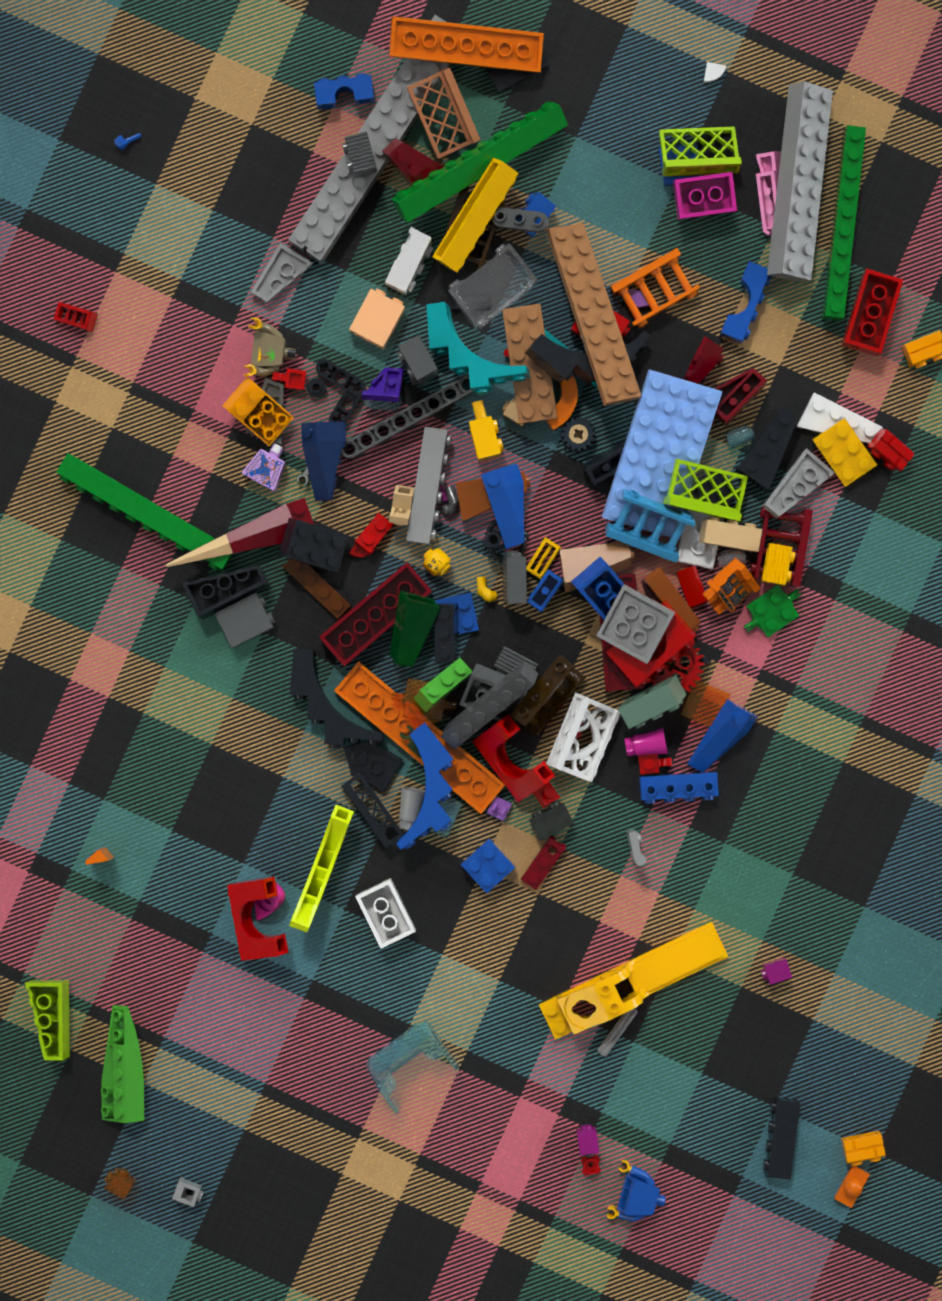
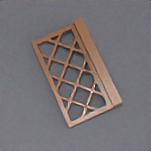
[406,68,481,159]

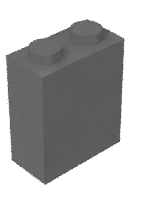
[502,551,527,604]
[214,593,275,648]

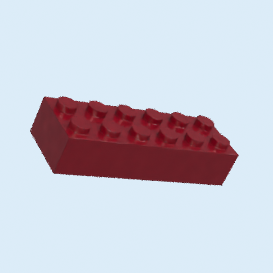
[319,562,432,667]

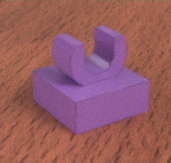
[486,796,512,821]

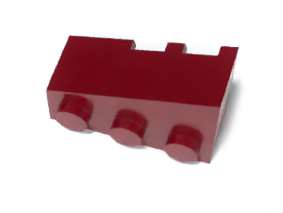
[382,138,444,187]
[714,368,767,426]

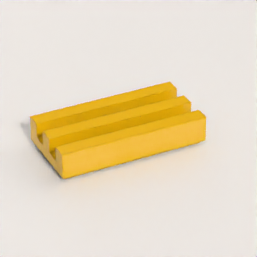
[526,537,561,580]

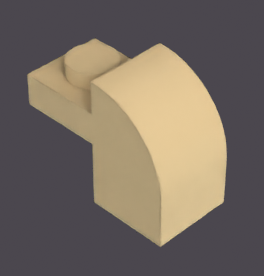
[389,485,415,526]

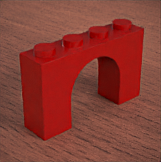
[606,600,696,687]
[472,714,555,803]
[227,876,289,961]

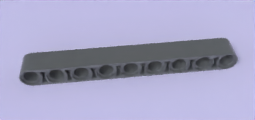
[341,374,474,459]

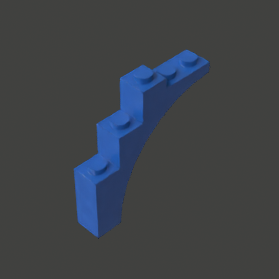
[396,722,453,850]

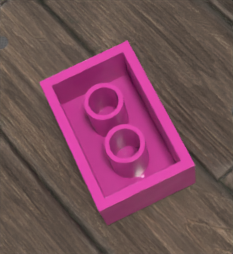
[673,172,737,220]

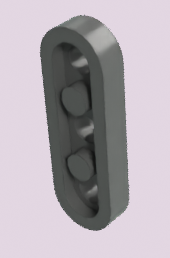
[492,207,549,233]

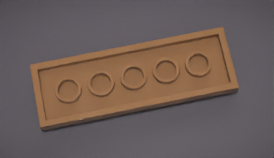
[502,304,557,424]

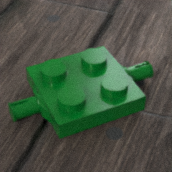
[743,584,801,637]

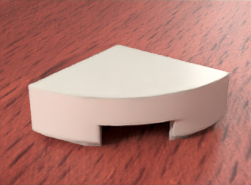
[703,62,726,83]

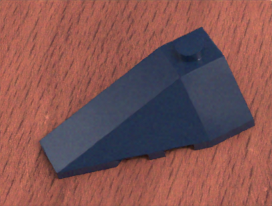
[301,422,346,501]

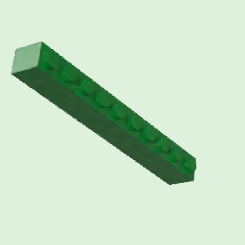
[392,102,568,223]
[822,125,866,321]
[56,453,234,571]

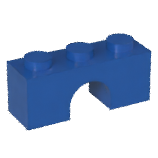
[314,73,375,110]

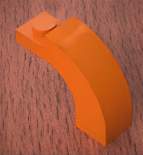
[546,375,578,432]

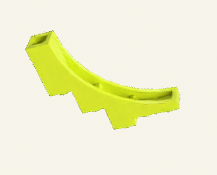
[289,805,354,933]

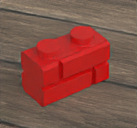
[867,429,914,471]

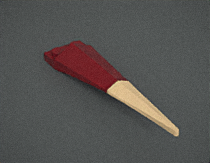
[165,497,314,567]

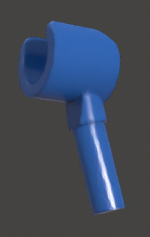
[114,133,142,150]

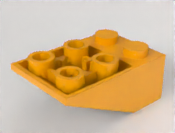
[222,377,294,446]

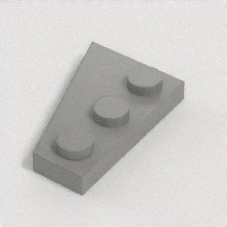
[251,243,313,303]

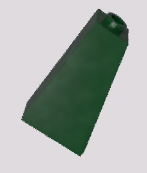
[389,591,440,667]

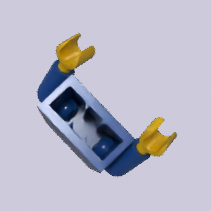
[607,1160,665,1222]

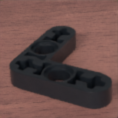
[316,359,366,423]

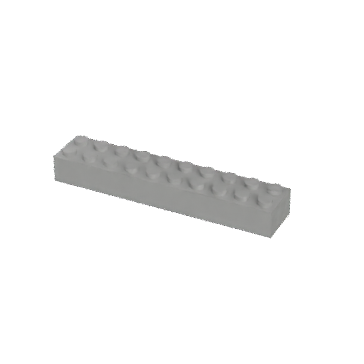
[767,81,833,282]

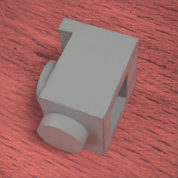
[172,1177,204,1207]

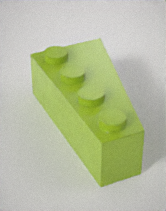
[25,980,70,1060]

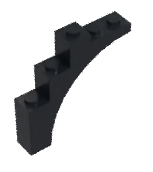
[525,330,650,385]
[290,648,385,749]

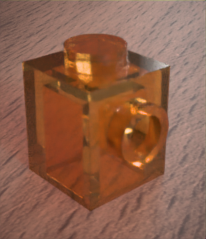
[104,1168,136,1199]

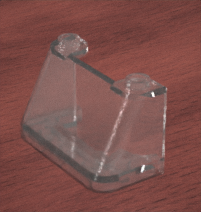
[448,243,538,331]

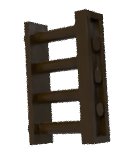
[444,186,508,274]
[510,655,586,736]

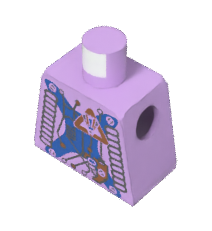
[242,443,286,492]

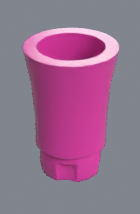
[625,728,668,756]

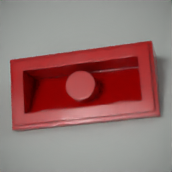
[676,565,707,607]

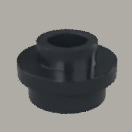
[307,378,326,398]

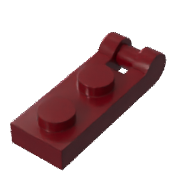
[520,835,567,890]

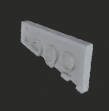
[762,448,835,518]

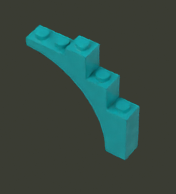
[426,302,530,395]

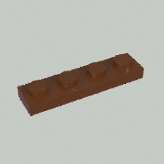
[282,559,351,619]

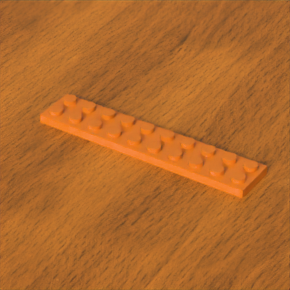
[334,661,505,814]

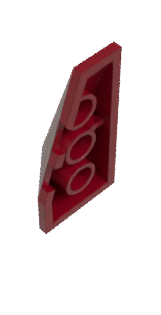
[683,336,724,384]

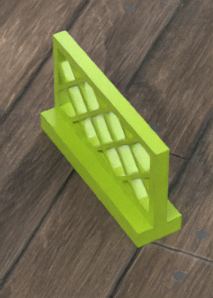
[659,127,742,177]
[663,459,748,521]

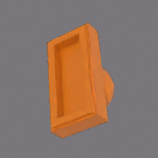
[834,1166,870,1208]

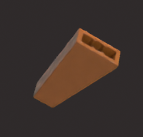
[456,471,530,522]
[641,567,701,632]

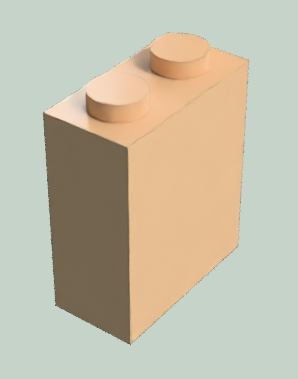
[349,288,405,350]

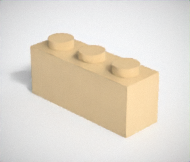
[698,517,762,552]

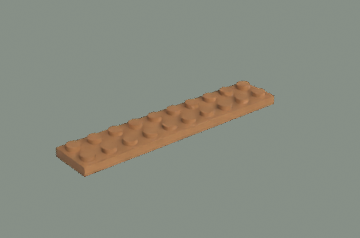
[546,223,642,406]

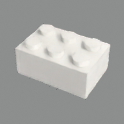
[355,878,416,948]

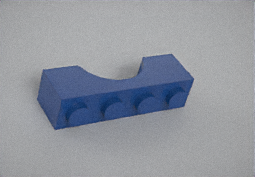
[719,261,772,344]

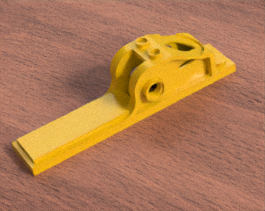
[539,922,728,1040]

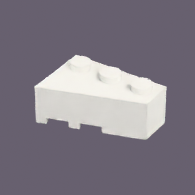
[385,227,434,295]

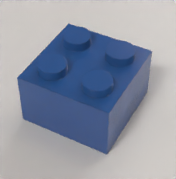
[461,838,515,893]

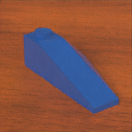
[481,464,524,549]
[687,699,758,773]

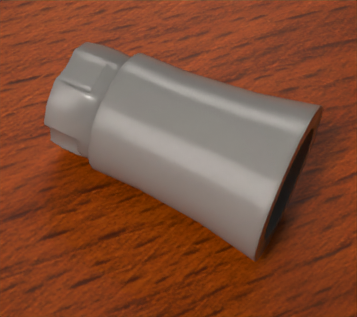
[399,787,425,830]

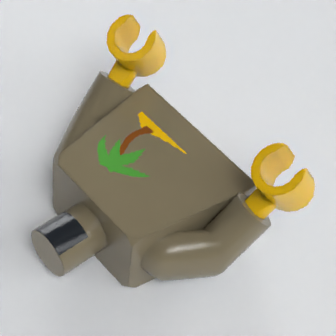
[243,318,296,377]

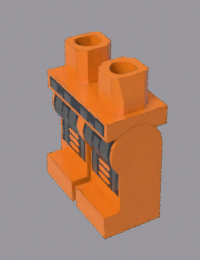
[702,557,761,615]

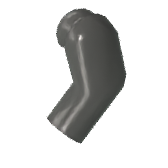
[442,486,459,515]

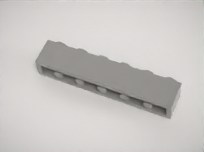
[406,427,452,545]

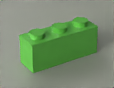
[413,658,472,713]

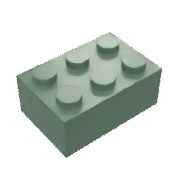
[618,675,687,729]

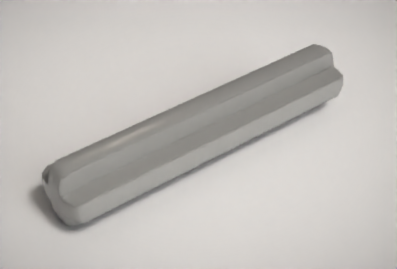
[598,1008,637,1057]

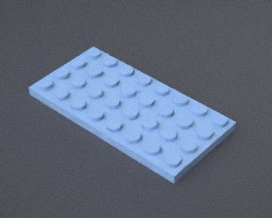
[602,369,722,537]

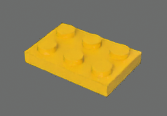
[812,417,877,487]

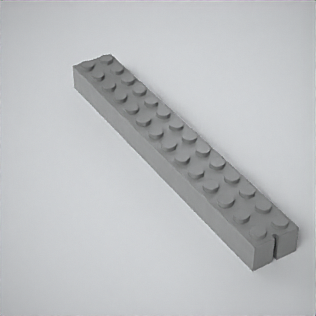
[288,15,452,264]

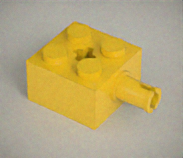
[469,400,504,463]

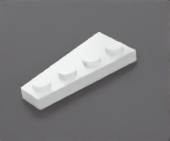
[796,393,882,444]

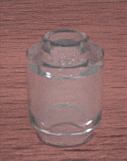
[717,549,746,569]

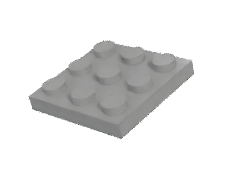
[596,584,676,664]

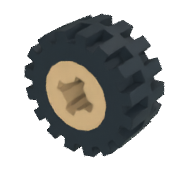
[561,417,596,452]

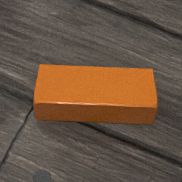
[85,847,114,865]

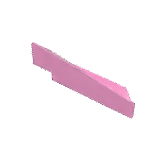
[756,151,781,237]

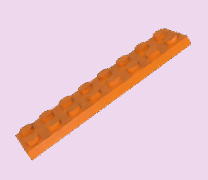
[389,16,544,73]

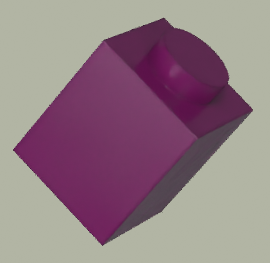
[761,957,792,985]
[576,1124,599,1155]

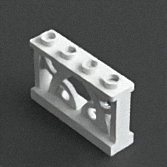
[546,693,620,782]

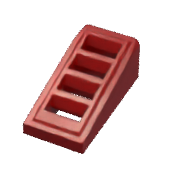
[53,302,98,332]

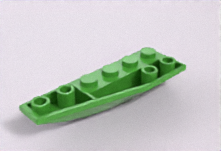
[101,1005,144,1123]

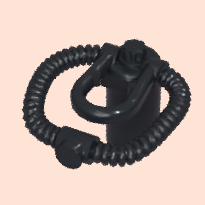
[482,519,529,561]

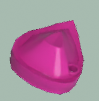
[255,883,285,921]

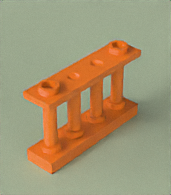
[610,248,700,329]

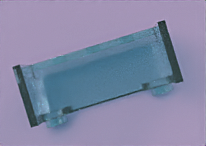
[367,1021,459,1114]

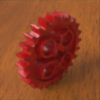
[648,636,705,692]

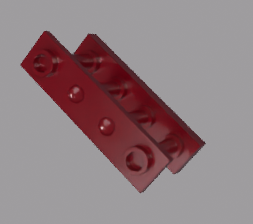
[750,507,813,587]

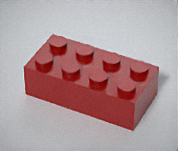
[841,269,903,356]

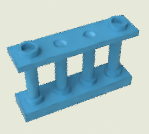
[605,489,696,563]

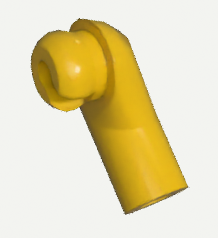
[477,577,497,602]

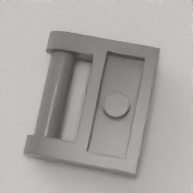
[626,829,646,866]

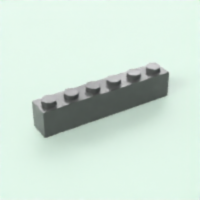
[441,660,538,749]

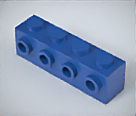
[639,772,719,804]

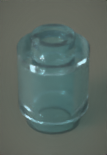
[725,425,755,448]

